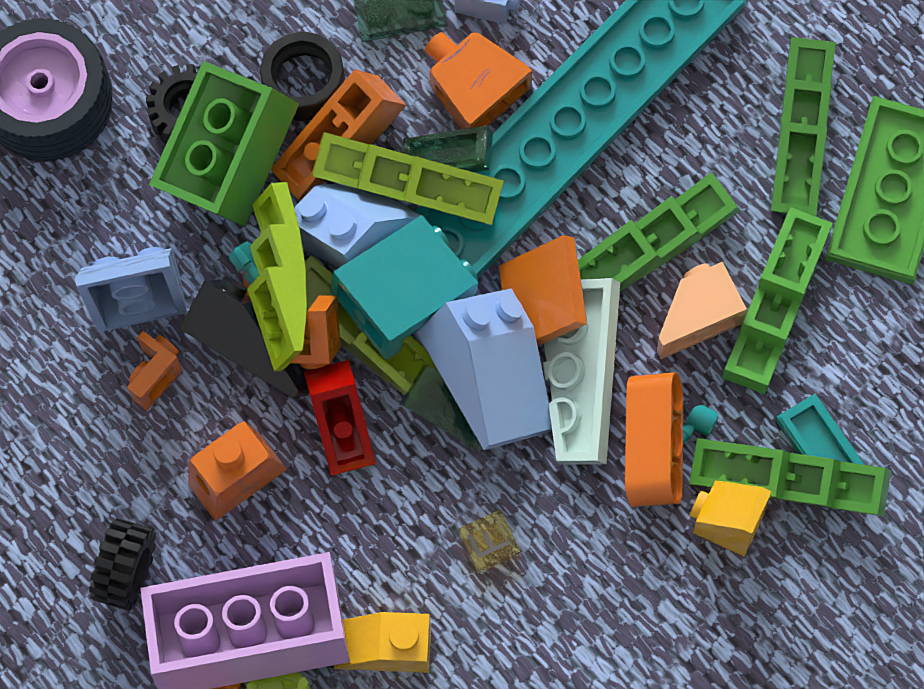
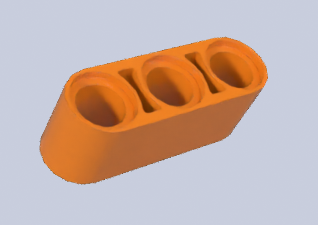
[625,372,683,507]

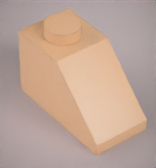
[657,262,747,359]

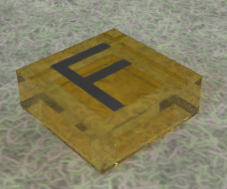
[458,509,520,574]

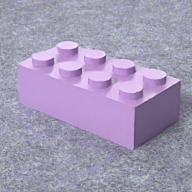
[140,552,350,689]

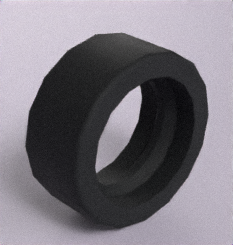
[259,31,345,121]

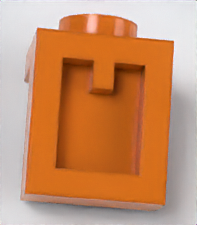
[291,295,341,369]
[127,331,182,411]

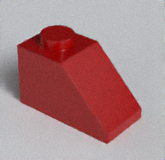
[304,360,376,476]

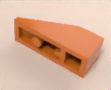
[271,69,406,200]

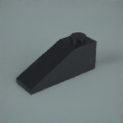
[179,277,309,399]

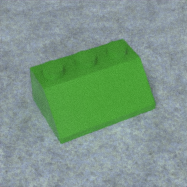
[149,61,300,227]

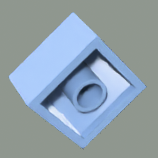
[294,183,421,269]

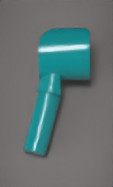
[683,405,718,444]

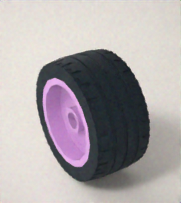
[0,18,113,162]

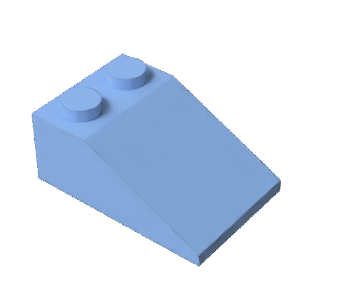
[75,247,188,332]
[417,289,552,450]

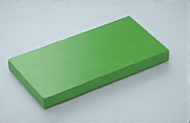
[825,96,924,285]

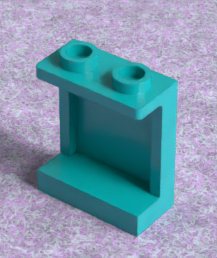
[330,215,478,361]

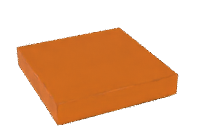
[499,235,587,346]

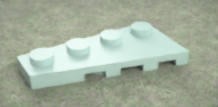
[543,278,620,465]

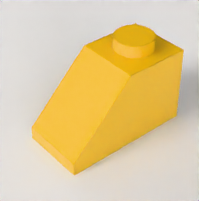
[690,480,772,557]
[334,612,431,673]

